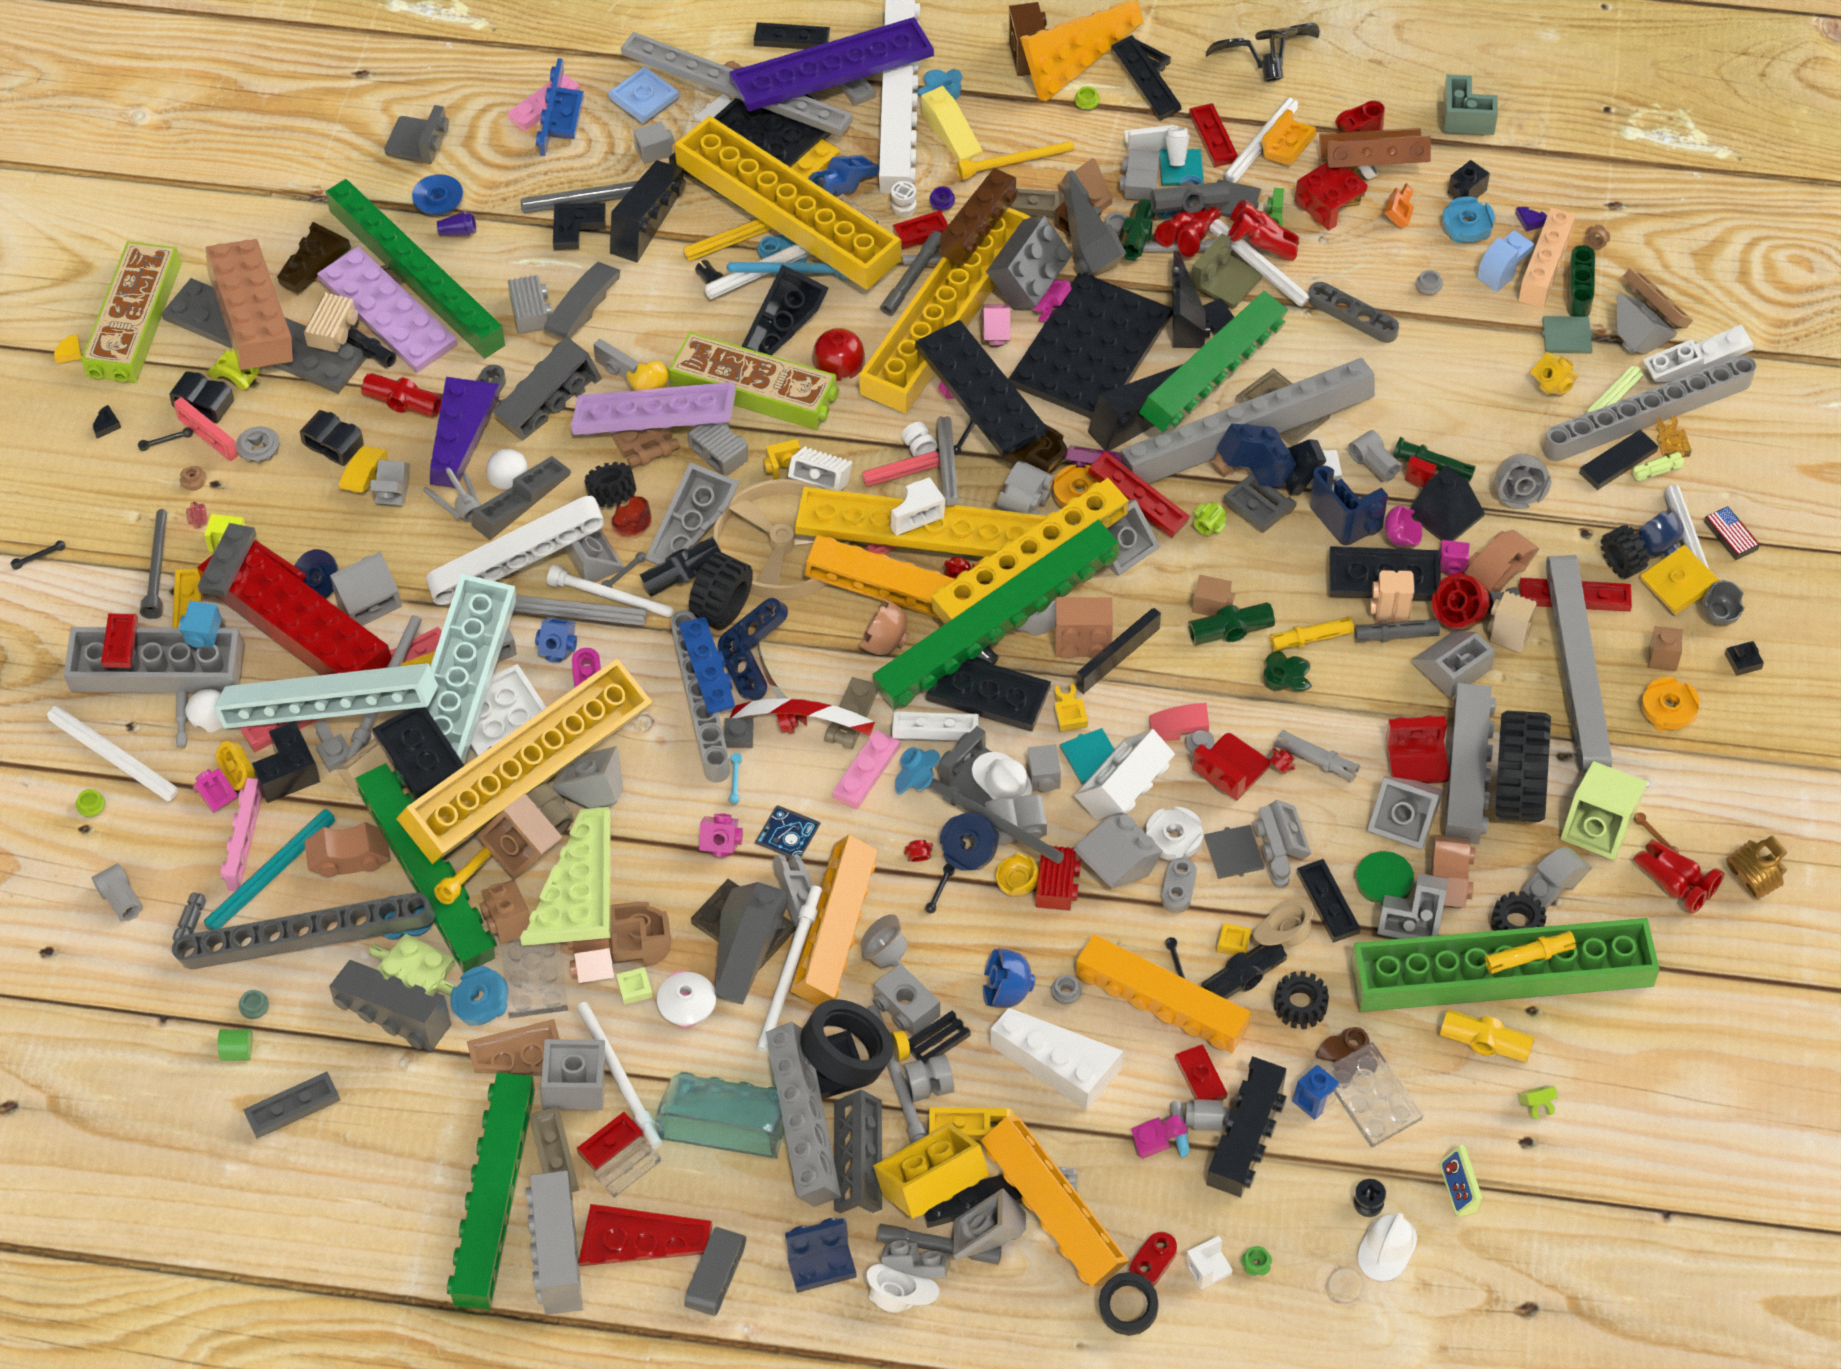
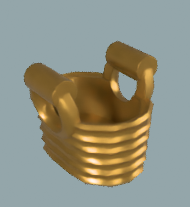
[1726,835,1787,900]

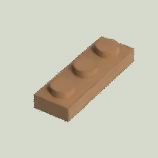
[1623,268,1693,328]

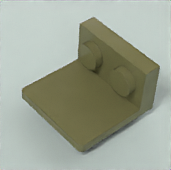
[1192,233,1263,308]

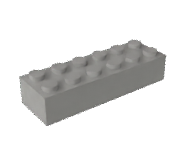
[64,627,244,693]

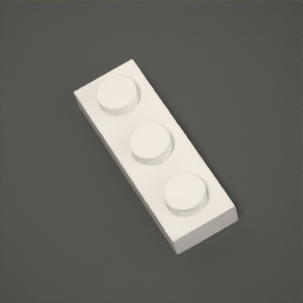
[892,712,979,740]

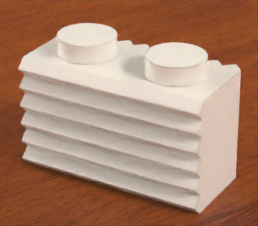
[788,446,852,491]

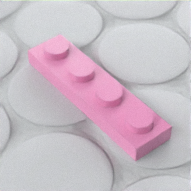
[221,778,263,891]

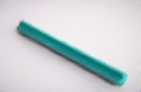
[203,809,335,931]

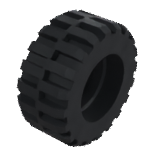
[1495,710,1551,822]

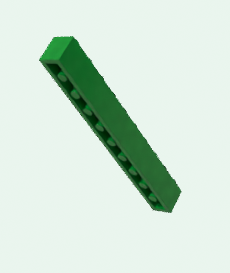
[325,179,505,359]
[872,519,1119,710]

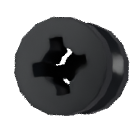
[1353,1179,1386,1217]

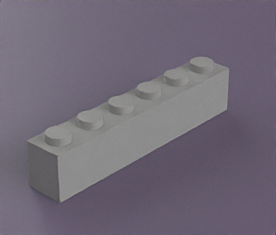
[1444,683,1496,844]

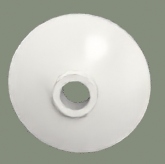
[657,972,716,1026]

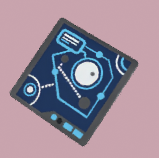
[755,805,821,858]

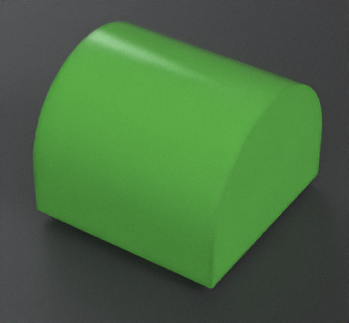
[218,1029,253,1061]

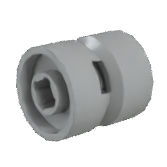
[904,1054,954,1102]

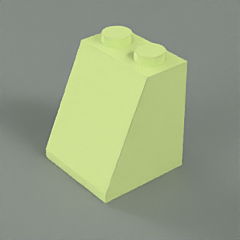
[1560,761,1647,861]

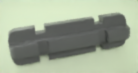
[172,892,206,941]

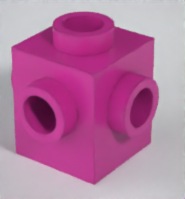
[699,813,743,857]

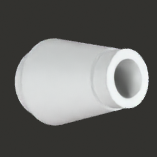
[1165,127,1190,166]

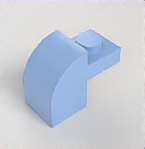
[1477,230,1534,292]

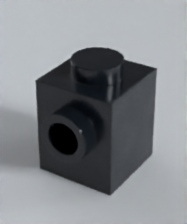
[1448,160,1490,199]

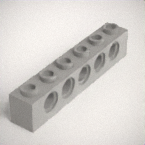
[766,1021,841,1207]

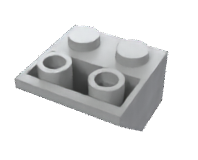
[330,551,402,626]
[1412,631,1495,698]

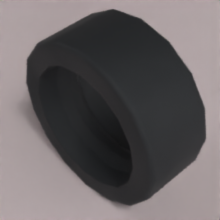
[1099,1272,1159,1336]

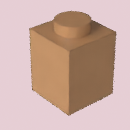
[1192,575,1236,616]
[1648,626,1683,671]

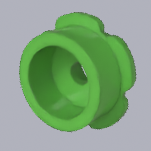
[1241,1246,1272,1276]

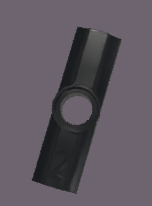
[640,536,721,596]
[1201,944,1287,999]

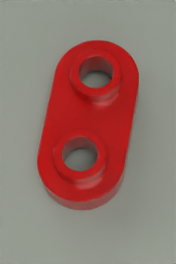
[1129,1232,1177,1286]

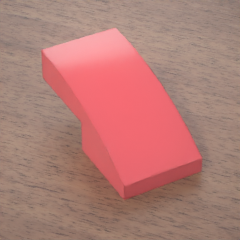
[1149,703,1209,741]

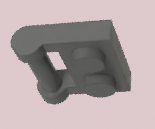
[1223,473,1297,533]

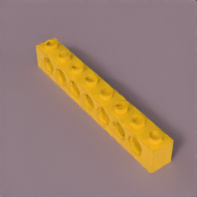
[932,478,1129,624]

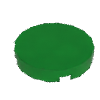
[1356,851,1414,905]

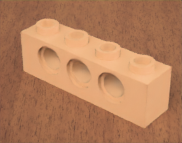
[1518,208,1576,309]

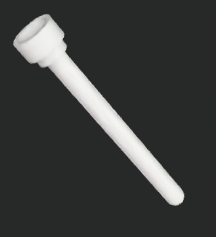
[547,564,674,617]

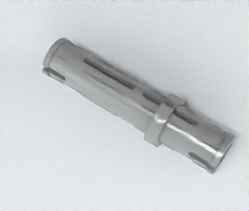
[1275,730,1360,781]

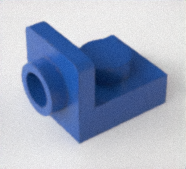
[1292,1065,1339,1120]

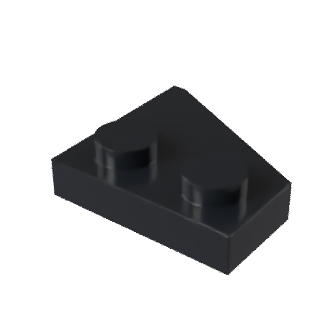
[1285,439,1327,496]

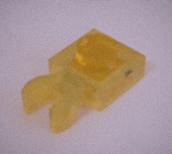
[1656,415,1692,458]

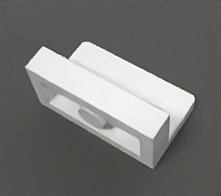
[1124,125,1178,156]

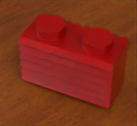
[1036,845,1081,911]

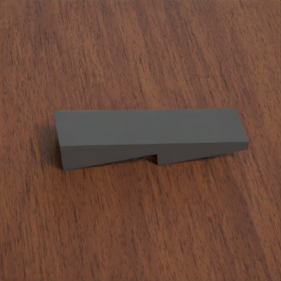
[471,456,571,540]

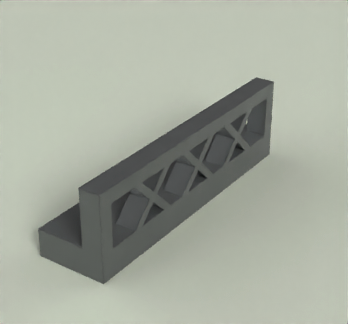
[834,1090,882,1213]

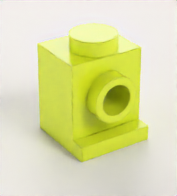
[204,514,245,552]

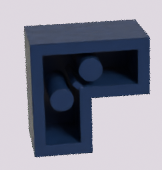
[1217,423,1297,488]

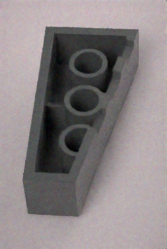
[493,336,602,441]
[329,959,451,1052]

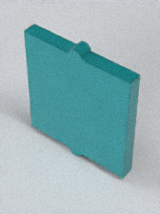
[1159,149,1204,186]
[1060,728,1115,785]

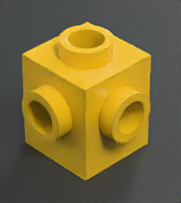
[1530,352,1579,396]

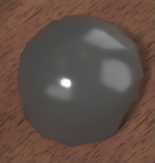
[1702,580,1745,626]

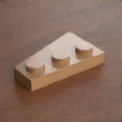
[467,1019,560,1076]

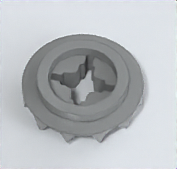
[236,426,280,464]

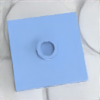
[608,66,679,124]

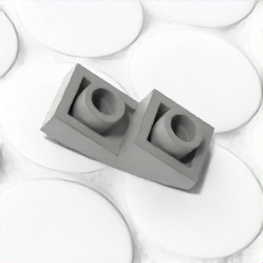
[881,1240,950,1278]

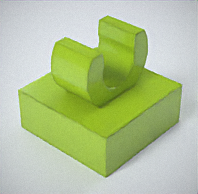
[1517,1085,1558,1119]

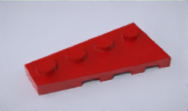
[579,1204,713,1266]

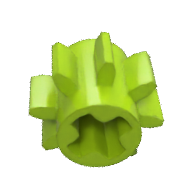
[1193,502,1227,536]

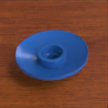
[412,174,463,215]

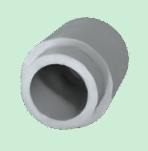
[1185,1099,1229,1131]

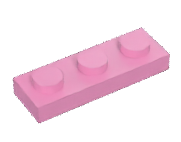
[507,73,580,132]
[833,730,900,810]

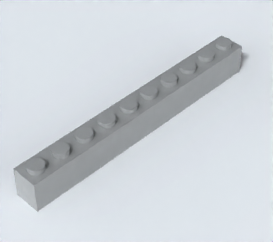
[1121,358,1375,484]

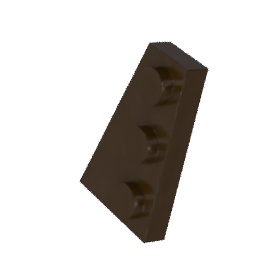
[277,222,351,293]

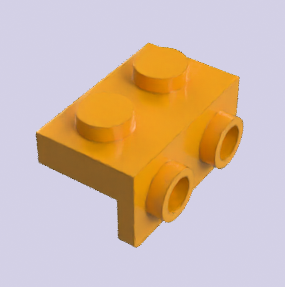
[1261,109,1317,166]

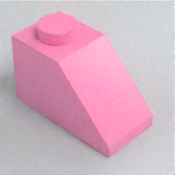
[983,304,1010,345]

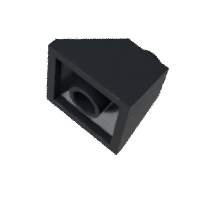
[1410,466,1485,542]

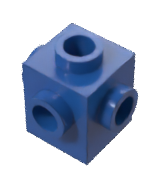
[535,617,577,662]

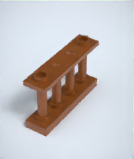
[1319,128,1431,168]

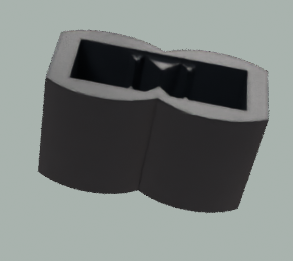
[169,371,234,423]
[299,410,364,466]

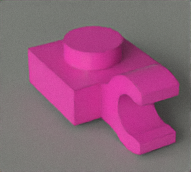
[1034,280,1072,322]
[1131,1115,1188,1159]

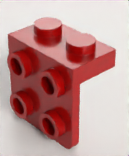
[1295,161,1368,231]
[1385,715,1450,784]
[1192,733,1270,801]

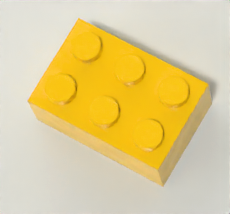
[873,1123,990,1219]

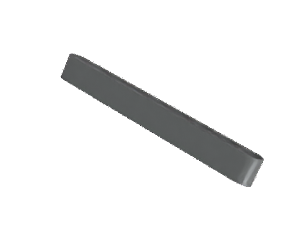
[172,893,435,969]

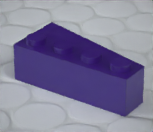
[430,376,499,488]

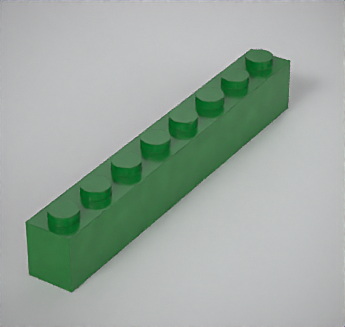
[1139,291,1288,433]
[355,763,497,974]
[447,1072,535,1310]

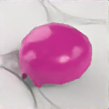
[1384,505,1422,548]

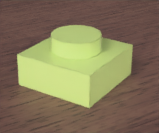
[616,967,653,1005]

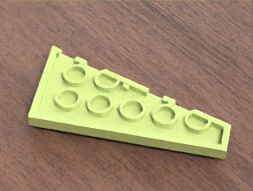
[520,807,611,946]

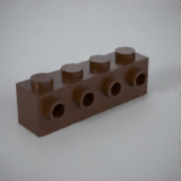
[940,168,1018,266]

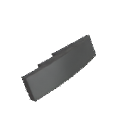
[544,262,620,338]

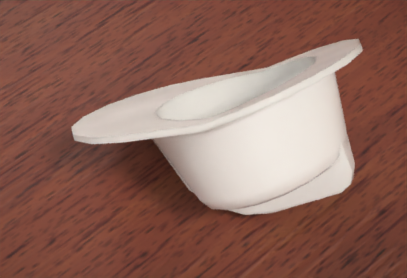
[972,752,1032,800]
[1357,1212,1417,1282]
[866,1264,939,1313]

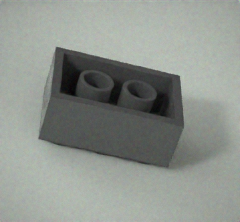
[986,215,1072,310]

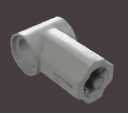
[1348,430,1402,482]
[91,863,142,921]

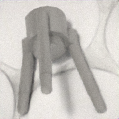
[423,468,481,522]

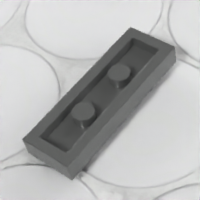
[197,523,257,598]
[243,1072,341,1139]

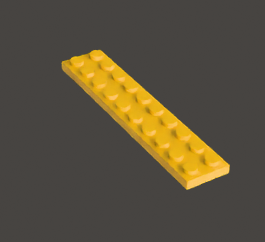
[795,487,1074,557]

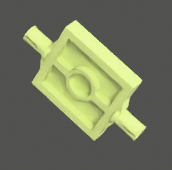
[369,933,458,996]

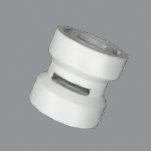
[891,181,917,217]
[902,422,937,457]

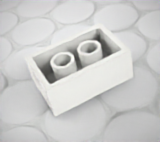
[1074,729,1175,820]

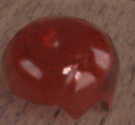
[611,496,652,537]

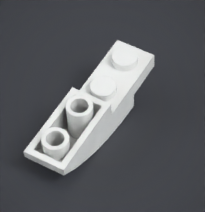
[1643,324,1754,382]

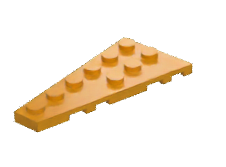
[1020,0,1144,102]

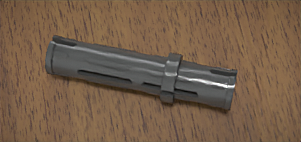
[1354,618,1440,643]

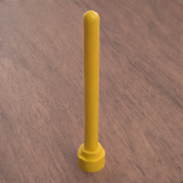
[956,141,1074,180]
[434,846,492,904]

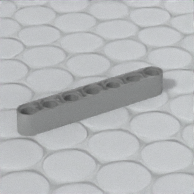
[671,610,730,782]

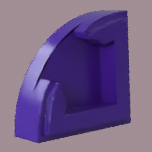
[1515,207,1547,232]

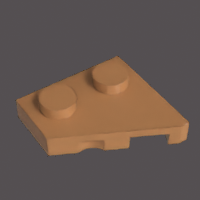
[1058,158,1112,212]

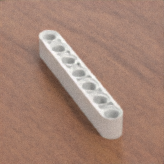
[426,496,605,605]

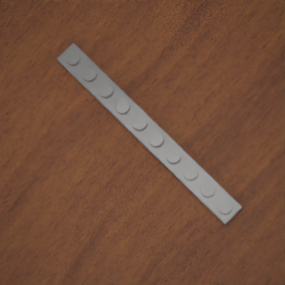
[621,32,853,137]

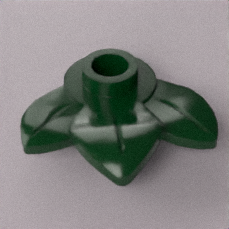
[1263,651,1312,692]

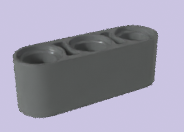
[685,1227,746,1317]

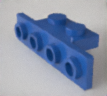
[536,58,584,156]
[679,617,735,714]

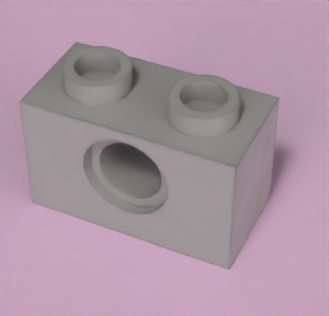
[874,963,940,1036]

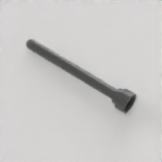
[140,509,167,619]

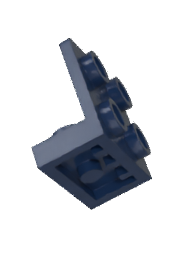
[785,1218,857,1293]

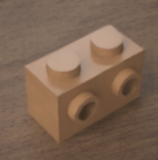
[479,879,530,944]

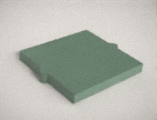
[1541,316,1593,353]

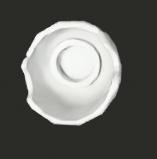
[487,449,528,490]
[185,689,223,732]

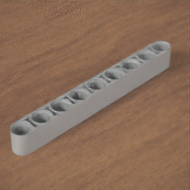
[1543,355,1756,461]
[1546,555,1612,773]

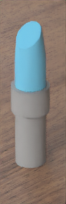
[1170,1101,1189,1158]

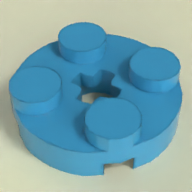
[1442,197,1495,243]
[450,966,508,1026]

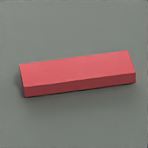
[174,397,238,461]

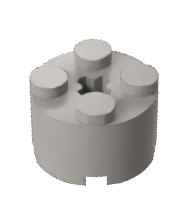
[997,461,1054,515]

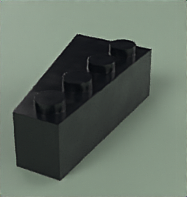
[610,160,686,263]
[1088,364,1183,451]
[1206,1056,1287,1198]

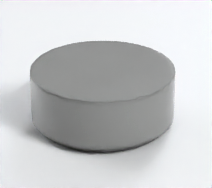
[1104,212,1128,237]

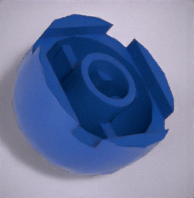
[983,948,1035,1008]

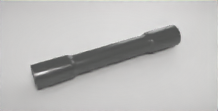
[880,230,942,316]
[877,1223,1002,1265]

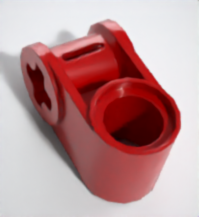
[1335,100,1385,132]

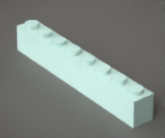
[214,663,438,729]

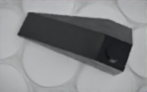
[741,264,829,356]

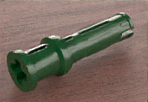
[1393,437,1476,482]

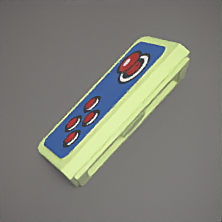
[1440,1145,1482,1216]

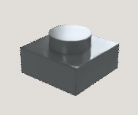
[724,718,754,748]

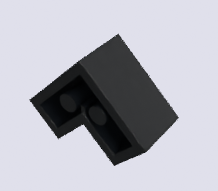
[252,721,320,803]

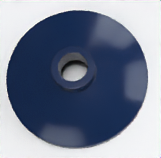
[294,549,338,599]

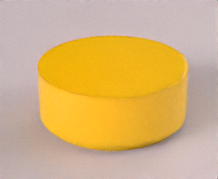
[890,1030,910,1061]

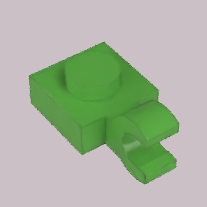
[1266,188,1284,227]

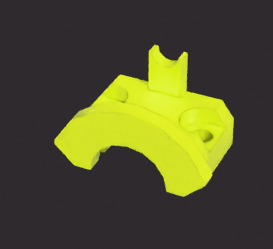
[207,347,260,390]

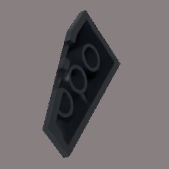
[1172,251,1210,349]

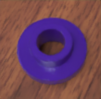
[930,186,955,210]

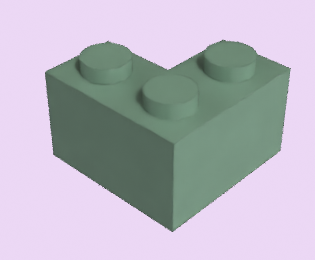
[1443,75,1498,135]

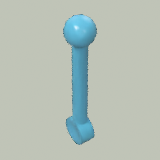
[729,753,742,804]

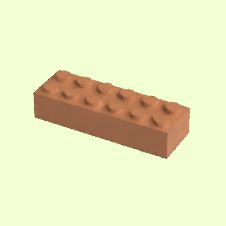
[206,239,293,370]

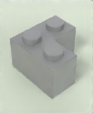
[1378,873,1448,939]

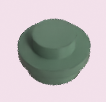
[239,990,269,1019]

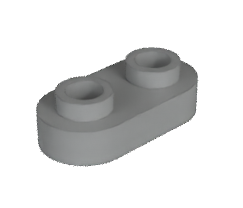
[1162,858,1197,913]

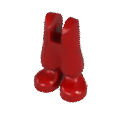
[1227,199,1299,261]
[1155,206,1222,257]
[1633,839,1725,913]

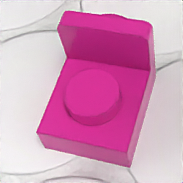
[1440,540,1470,575]
[192,768,238,813]

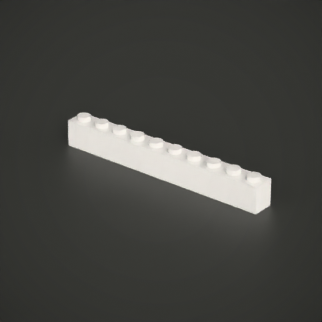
[879,0,920,194]

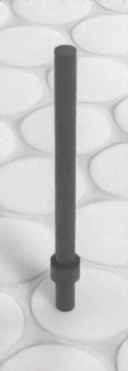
[928,778,1064,864]

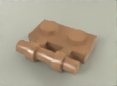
[612,428,680,468]

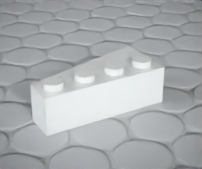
[991,1008,1124,1111]

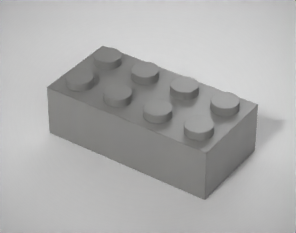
[526,1171,583,1315]

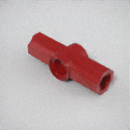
[361,373,442,418]

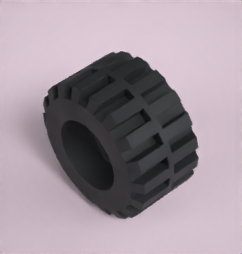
[689,552,753,629]

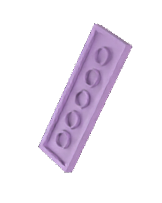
[317,246,457,373]
[571,382,736,435]

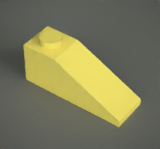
[921,86,982,160]

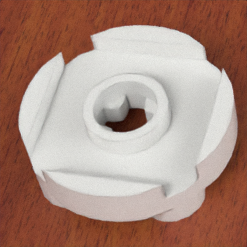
[1146,807,1203,861]

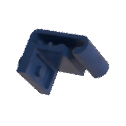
[1310,466,1388,546]

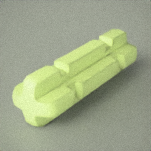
[1632,452,1684,481]

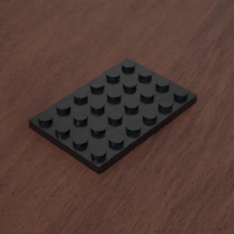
[669,94,831,211]
[1008,273,1173,419]

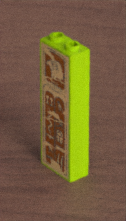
[81,241,181,383]
[668,332,839,430]

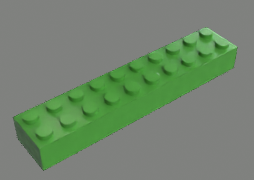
[1351,918,1659,1012]

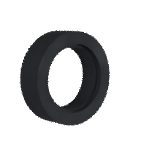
[800,999,894,1087]

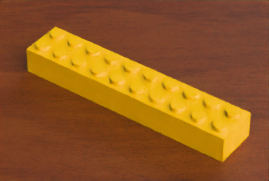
[675,115,901,290]
[859,208,1030,414]
[396,658,652,865]

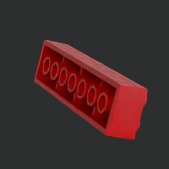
[197,545,392,675]

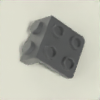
[384,105,449,164]
[939,726,993,807]

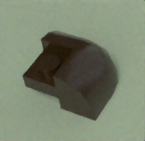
[1001,424,1068,474]

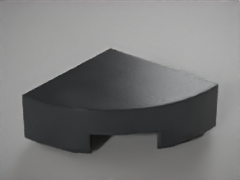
[93,405,121,439]

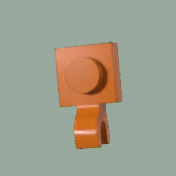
[1384,183,1414,229]

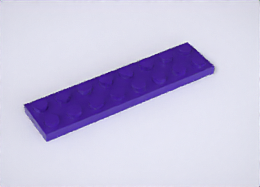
[729,17,934,112]

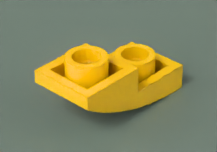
[339,446,388,493]

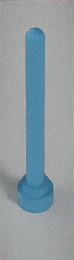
[726,262,849,279]

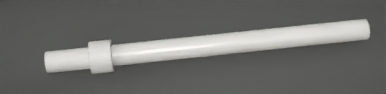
[756,885,822,1052]
[577,1002,662,1149]

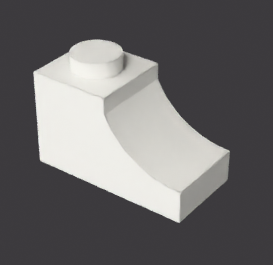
[891,477,945,536]

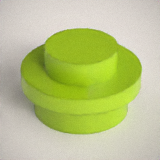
[1074,86,1100,110]
[76,789,105,817]

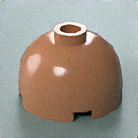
[858,598,910,655]

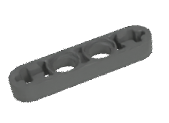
[1308,282,1399,343]

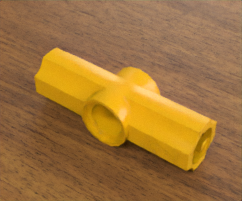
[1440,1009,1535,1063]

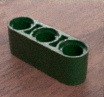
[1567,245,1595,317]

